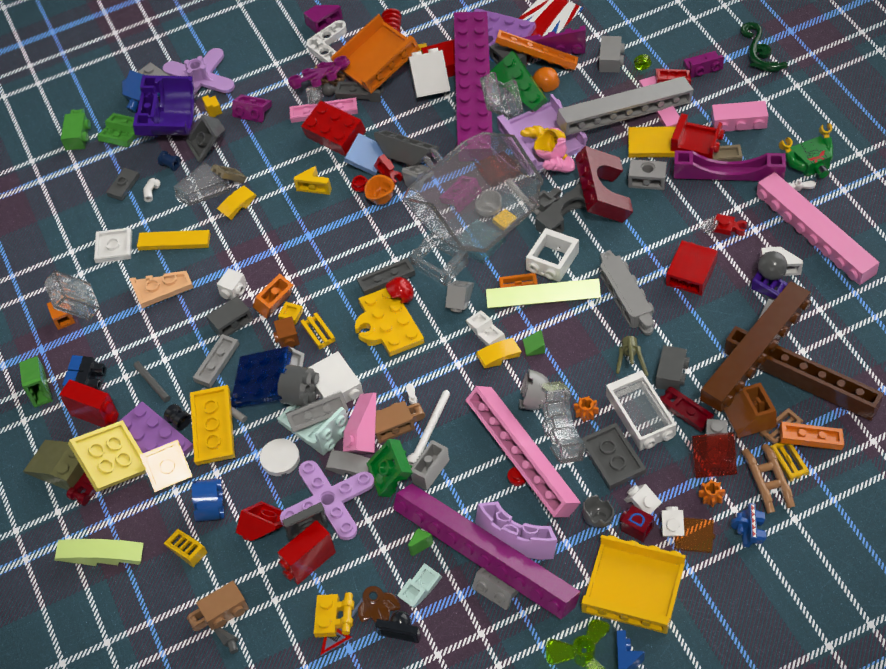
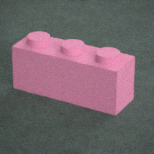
[711,101,768,132]

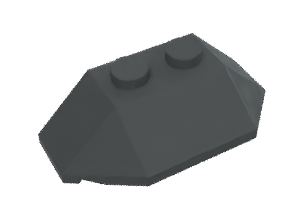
[374,130,439,166]

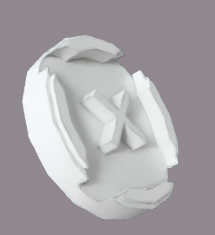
[260,438,300,476]

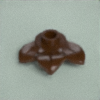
[358,586,401,623]

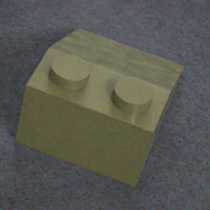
[23,440,84,490]

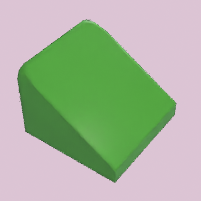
[523,330,545,356]
[408,528,433,556]

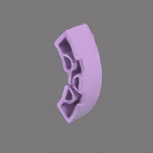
[475,501,557,560]

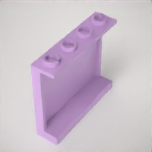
[497,94,588,174]

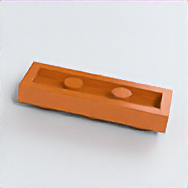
[779,422,844,450]

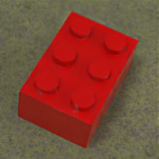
[301,100,366,157]

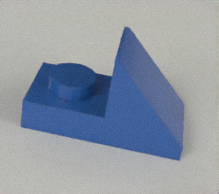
[617,630,645,669]

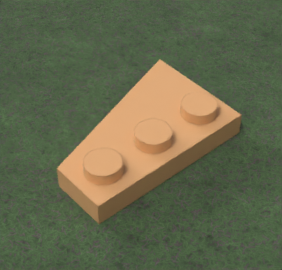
[129,271,194,308]

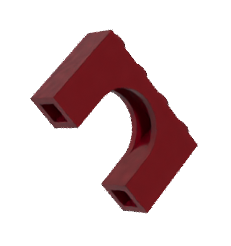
[575,146,633,223]

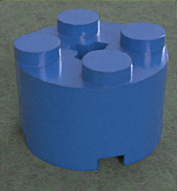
[192,479,225,522]

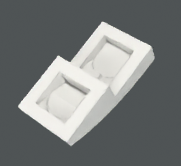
[466,311,506,346]

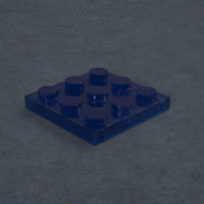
[231,346,293,409]

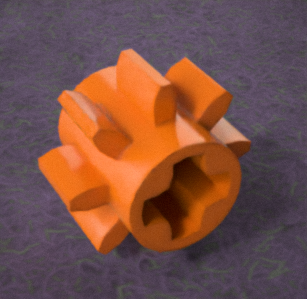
[574,396,599,422]
[698,479,725,507]

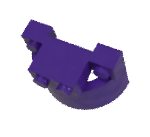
[133,75,195,136]

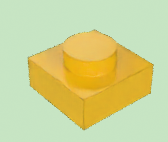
[278,302,304,325]

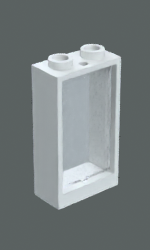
[606,370,677,451]

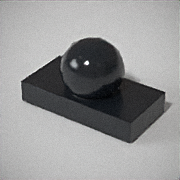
[375,611,421,643]

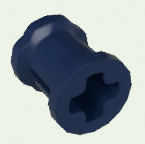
[158,151,181,171]

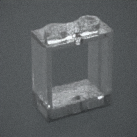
[410,232,469,287]

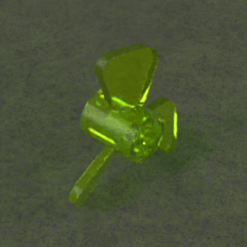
[546,619,610,669]

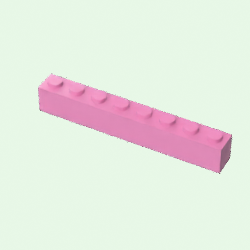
[757,172,880,285]
[466,386,581,517]

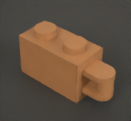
[375,401,425,444]
[187,581,249,631]

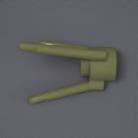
[616,336,648,377]

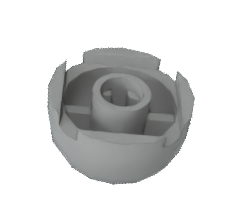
[519,369,553,410]

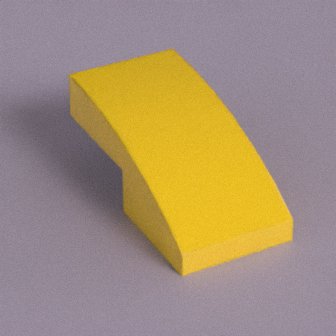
[217,186,257,220]
[476,338,522,368]

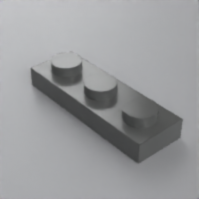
[357,258,416,296]

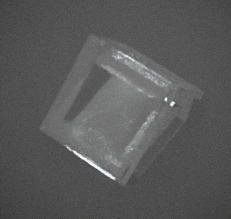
[306,86,323,104]

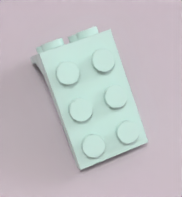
[277,405,348,456]

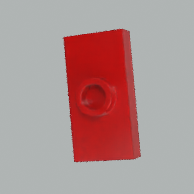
[655,69,691,85]

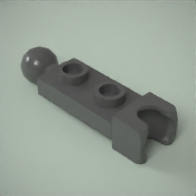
[322,81,384,102]

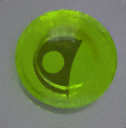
[634,54,652,70]

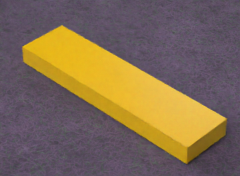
[137,230,211,250]

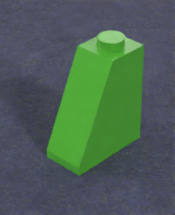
[19,356,53,408]

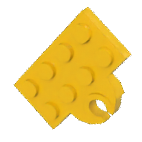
[355,288,425,357]

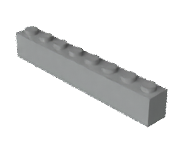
[556,76,694,136]

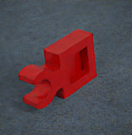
[712,214,747,236]

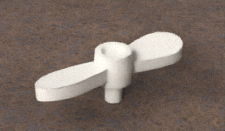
[788,179,816,191]
[406,383,417,414]

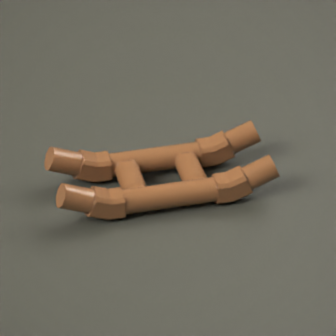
[742,444,795,514]

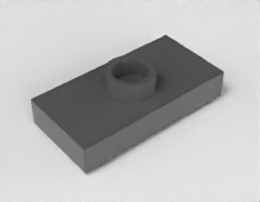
[106,168,140,201]

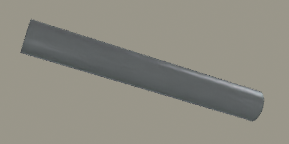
[133,361,170,402]

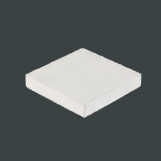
[94,228,132,263]

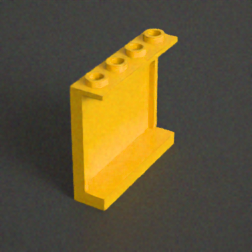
[581,535,686,634]

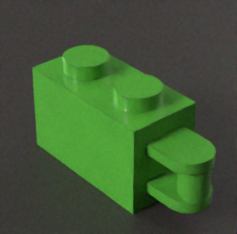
[61,109,91,150]

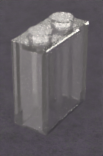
[44,270,100,320]

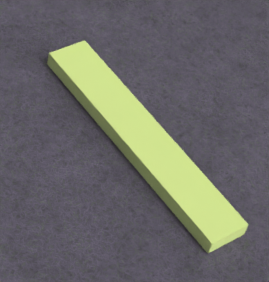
[486,279,601,309]

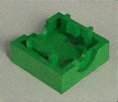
[366,439,413,497]

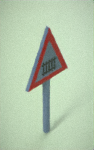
[320,598,363,656]

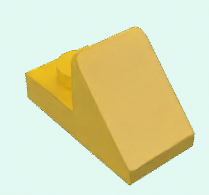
[293,166,332,195]

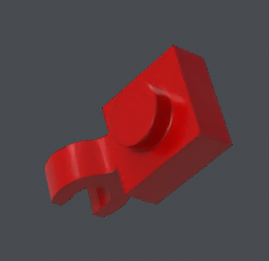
[374,154,403,184]

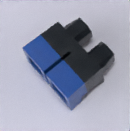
[62,355,107,390]

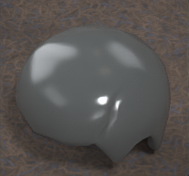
[758,251,788,281]
[582,495,614,528]

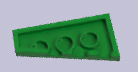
[490,51,548,112]

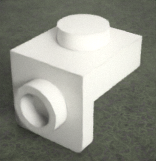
[624,484,662,514]
[661,507,684,537]

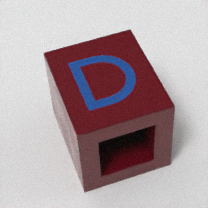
[620,505,654,542]

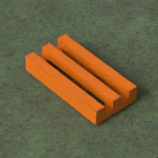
[499,273,538,288]

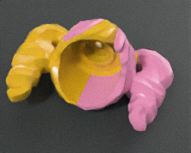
[520,125,575,173]

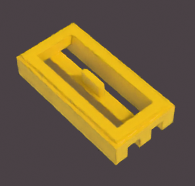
[300,312,336,350]
[770,442,809,482]

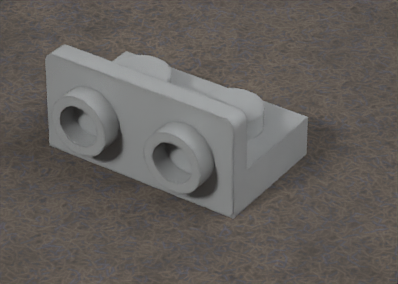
[472,567,519,610]

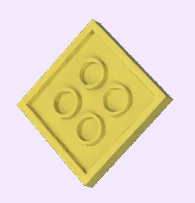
[68,420,147,492]

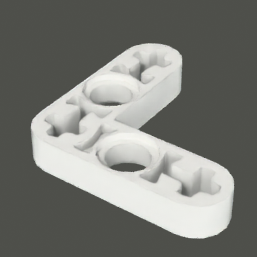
[306,20,347,62]

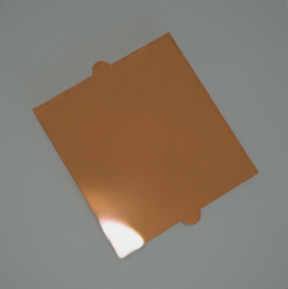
[674,518,715,553]

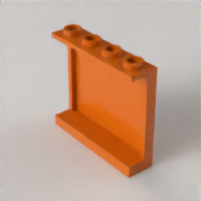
[330,14,420,94]

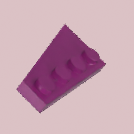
[522,25,586,55]

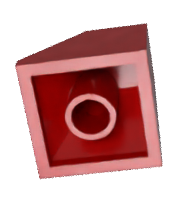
[235,501,283,541]

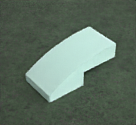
[397,563,442,608]

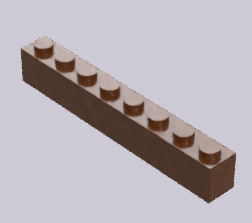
[700,281,811,412]
[725,326,884,421]

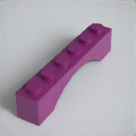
[674,150,786,181]

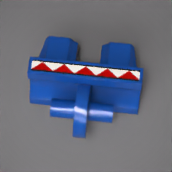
[731,503,766,548]

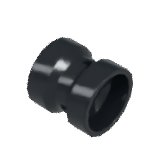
[163,404,191,431]

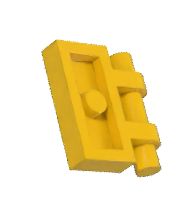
[314,592,355,638]

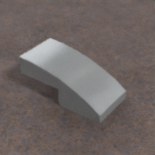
[325,450,370,476]

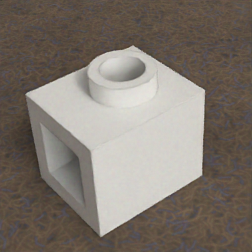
[217,268,247,300]

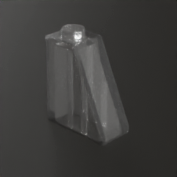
[173,162,231,207]

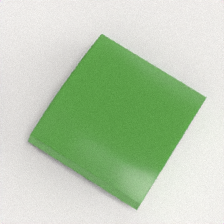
[97,113,137,147]

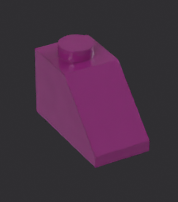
[303,5,343,34]

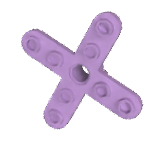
[163,48,235,95]
[280,461,374,540]

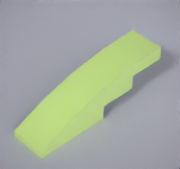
[55,539,143,566]

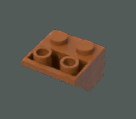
[723,382,777,438]

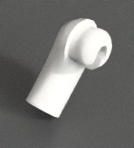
[143,178,160,202]

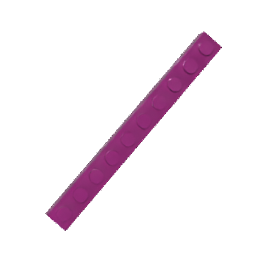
[393,484,580,619]

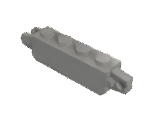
[600,250,654,335]

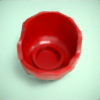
[386,277,414,304]

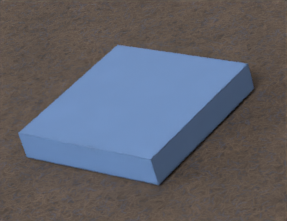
[344,133,384,176]

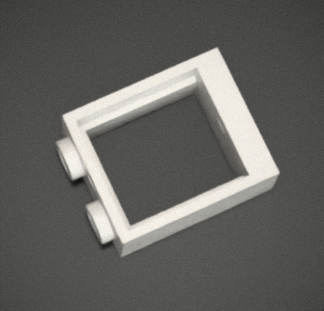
[526,228,579,282]

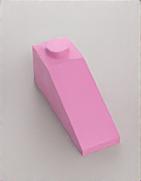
[343,392,376,454]

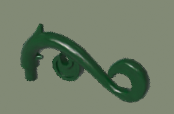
[740,22,788,72]

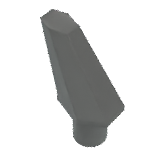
[214,627,239,654]

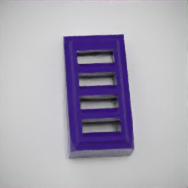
[751,270,788,299]

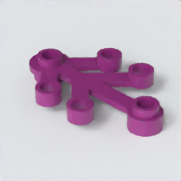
[287,56,350,89]

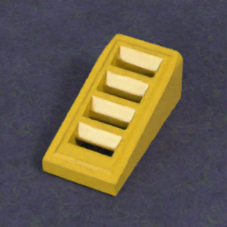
[164,529,207,567]

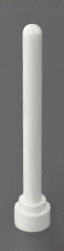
[407,390,450,465]

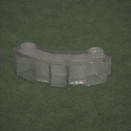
[539,381,586,464]

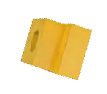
[202,95,222,117]

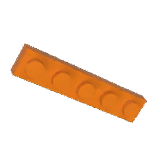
[495,30,578,70]

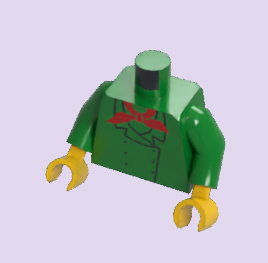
[779,123,833,178]

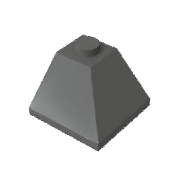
[186,115,225,163]

